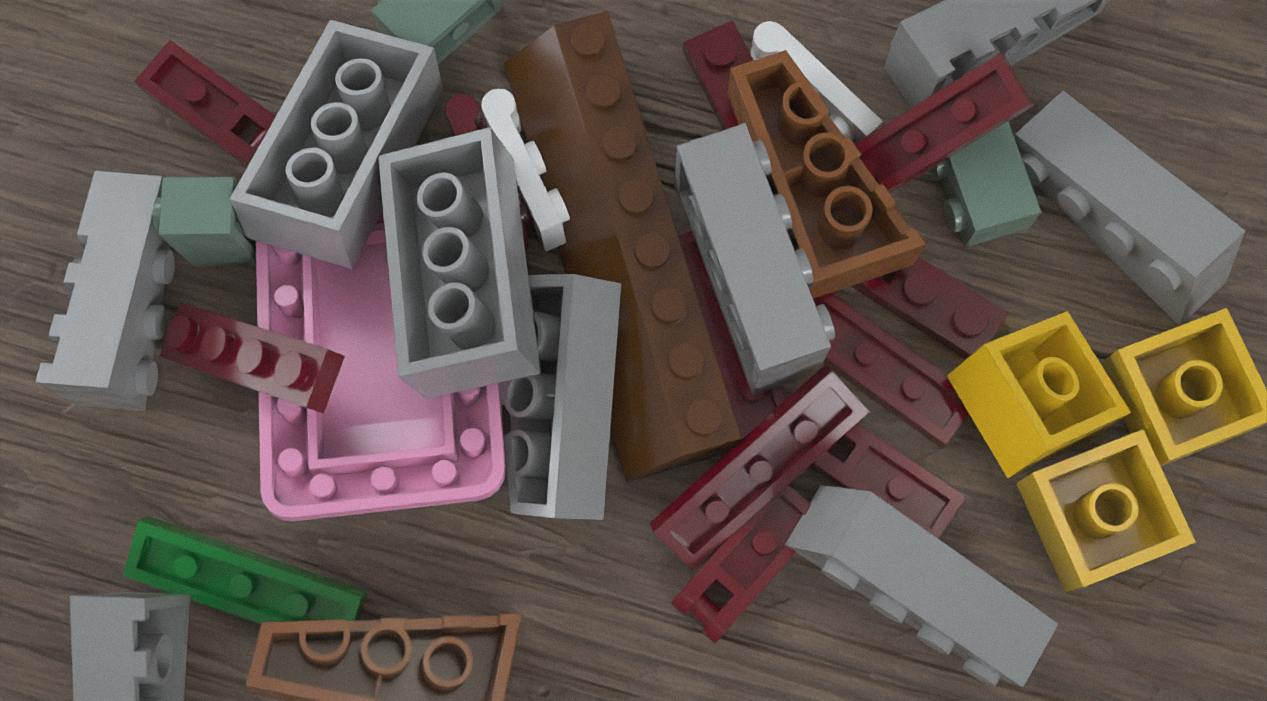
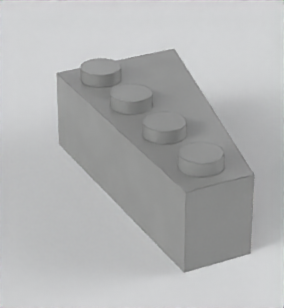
[1015,90,1246,326]
[35,171,175,411]
[499,274,621,520]
[70,592,190,701]

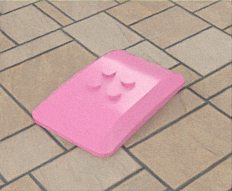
[256,210,506,521]

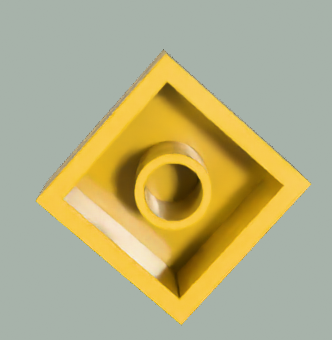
[1101,308,1267,466]
[947,311,1131,478]
[1016,429,1196,593]

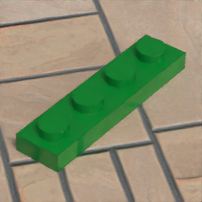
[122,516,368,624]

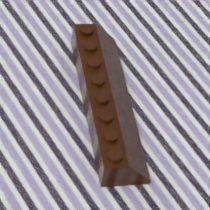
[504,11,741,482]

